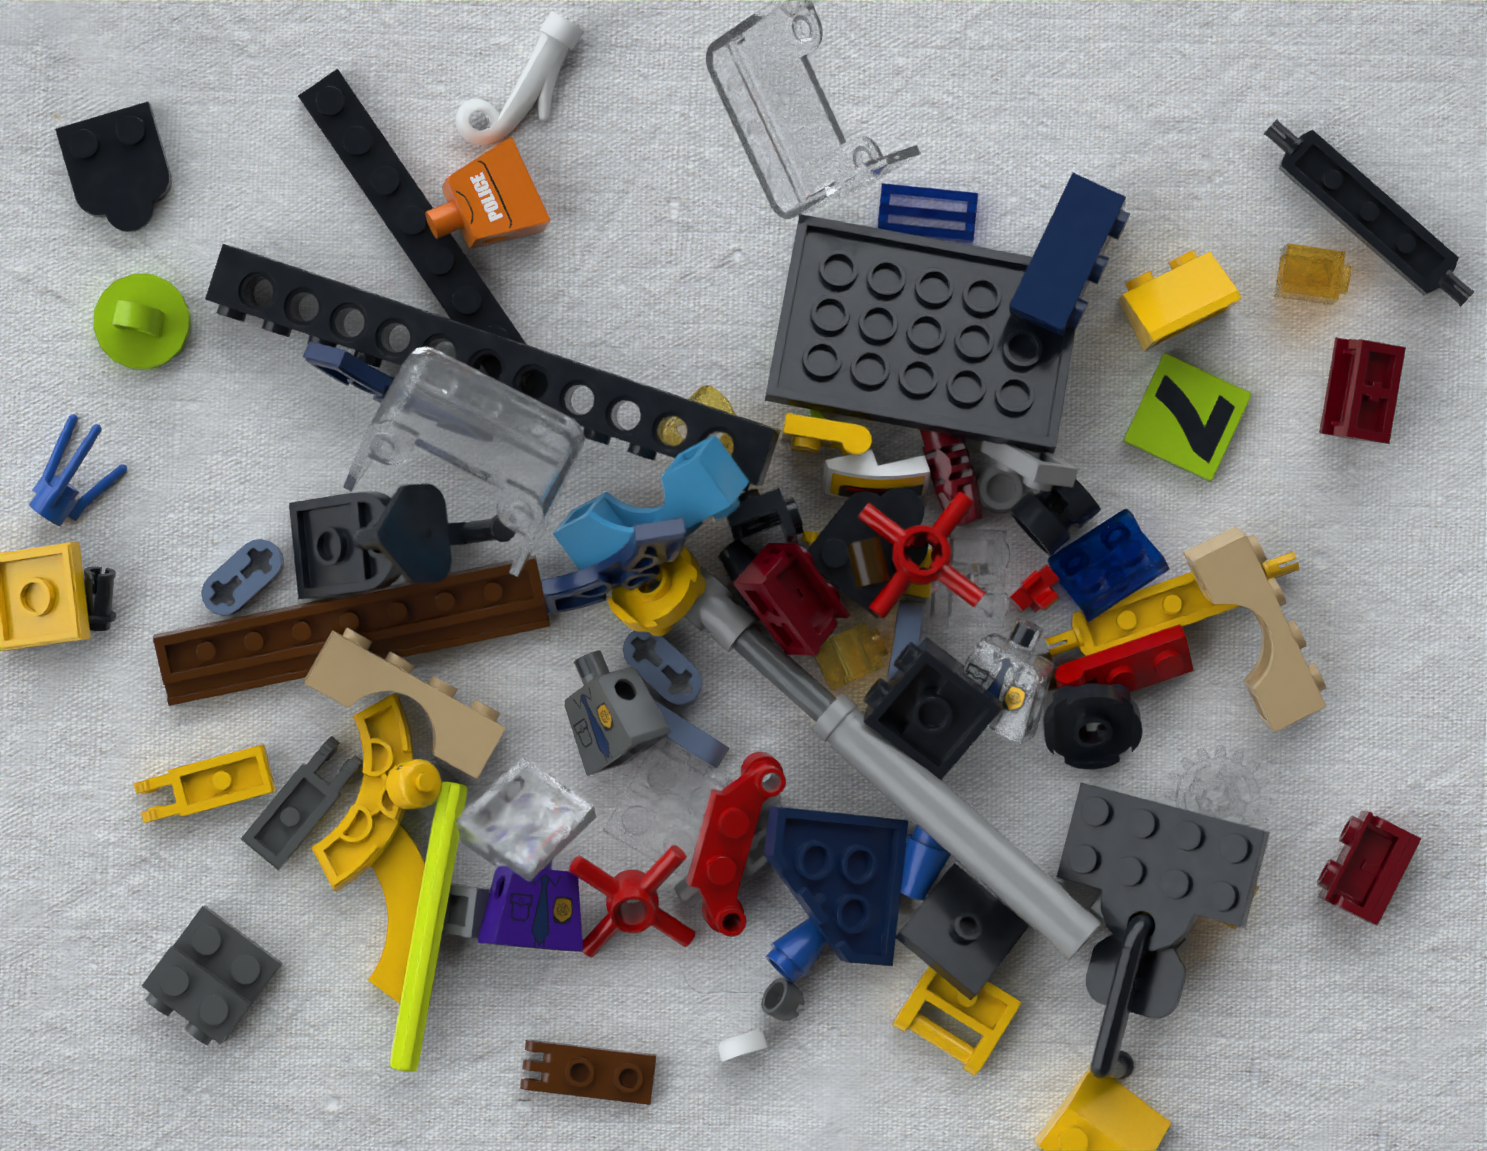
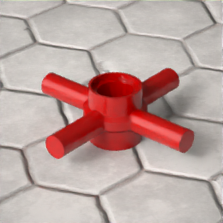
[569,845,695,958]

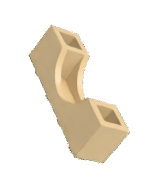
[1183,526,1327,733]
[304,628,506,779]

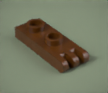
[520,1040,657,1105]

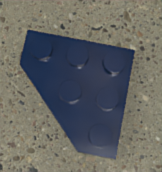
[764,806,909,966]

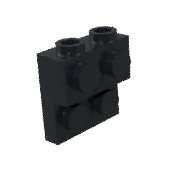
[863,637,1003,780]

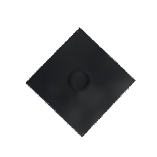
[895,863,1029,1000]

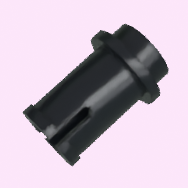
[84,566,116,631]

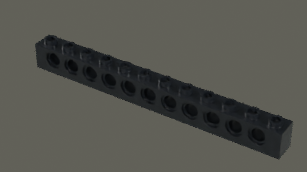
[205,244,781,492]

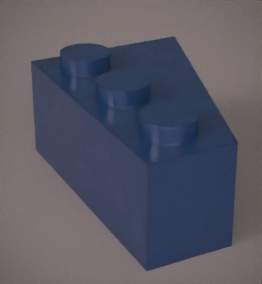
[1009,172,1131,336]

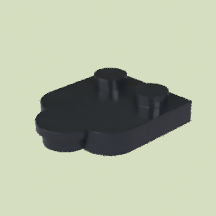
[55,101,172,232]
[807,487,928,620]

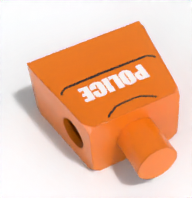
[425,137,551,249]

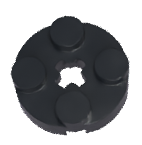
[1043,684,1142,770]

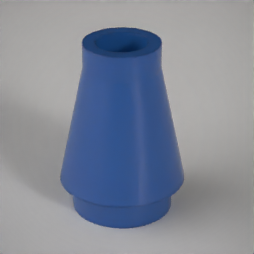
[900,824,951,900]
[766,918,827,983]

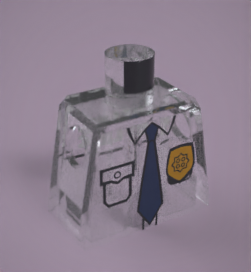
[963,618,1054,745]

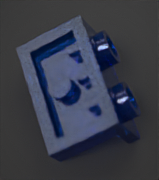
[1047,508,1170,622]

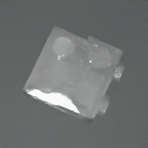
[602,741,733,880]
[456,757,597,882]

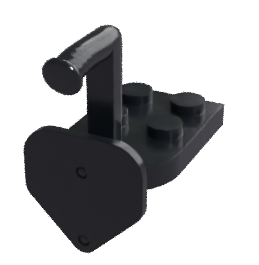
[289,484,516,599]

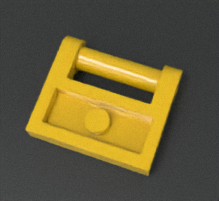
[782,413,872,456]
[892,965,1022,1076]

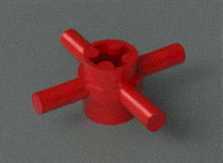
[857,492,986,619]

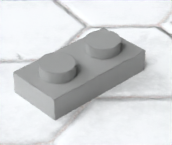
[980,441,1078,491]

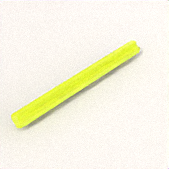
[389,781,468,1072]

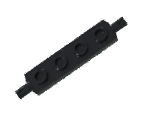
[1264,119,1474,307]

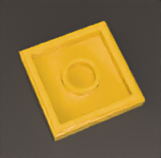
[0,542,91,651]

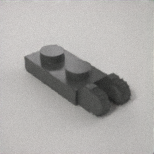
[241,736,363,870]

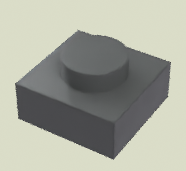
[442,883,489,938]

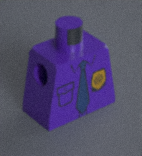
[478,838,583,952]

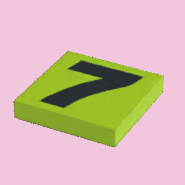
[1122,353,1252,482]

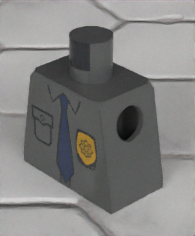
[564,650,671,776]

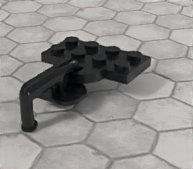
[1056,783,1270,1079]

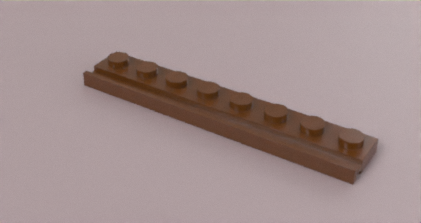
[153,555,550,706]

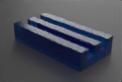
[877,183,978,243]

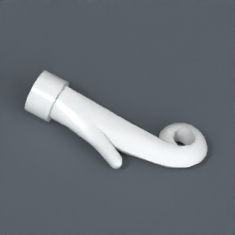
[455,11,584,145]

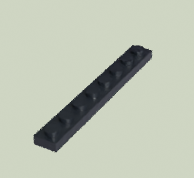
[298,69,548,416]

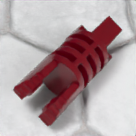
[919,429,983,527]

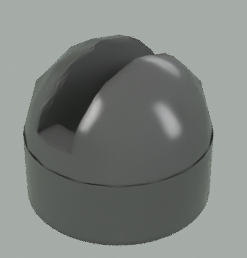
[761,978,805,1021]

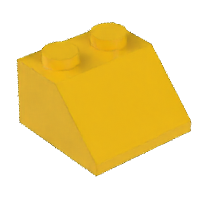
[1118,250,1242,351]
[1034,1067,1171,1151]

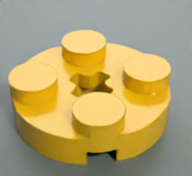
[608,546,706,636]

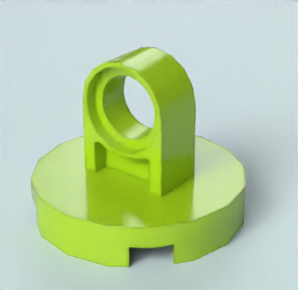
[93,273,192,370]

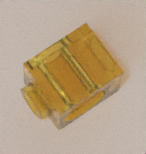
[814,622,889,691]

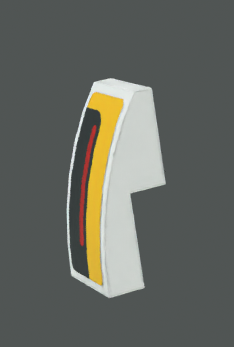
[822,450,930,499]

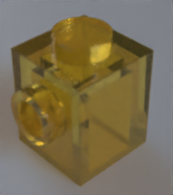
[1274,243,1351,305]

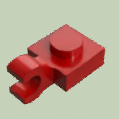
[1007,565,1060,613]

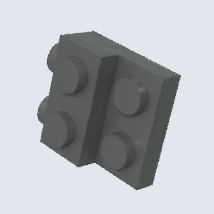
[142,905,283,1045]

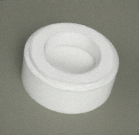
[717,1030,769,1062]

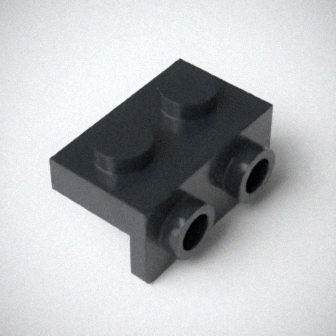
[726,488,804,545]

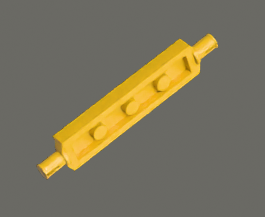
[1045,551,1300,657]

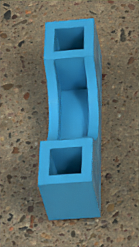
[553,435,749,570]

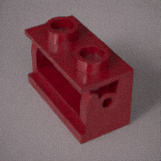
[1319,337,1406,444]
[733,543,850,656]
[1317,811,1422,926]

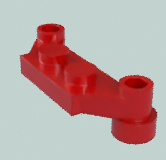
[686,752,786,937]

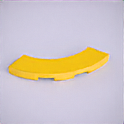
[311,693,414,892]
[368,823,425,1004]

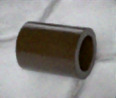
[846,537,890,588]

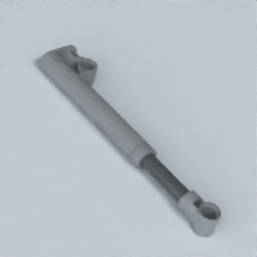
[684,566,1102,961]

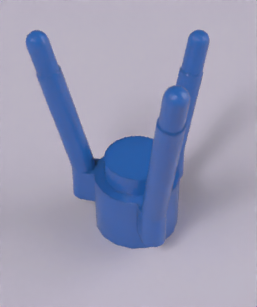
[29,414,127,527]

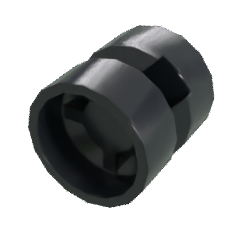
[1008,478,1101,556]

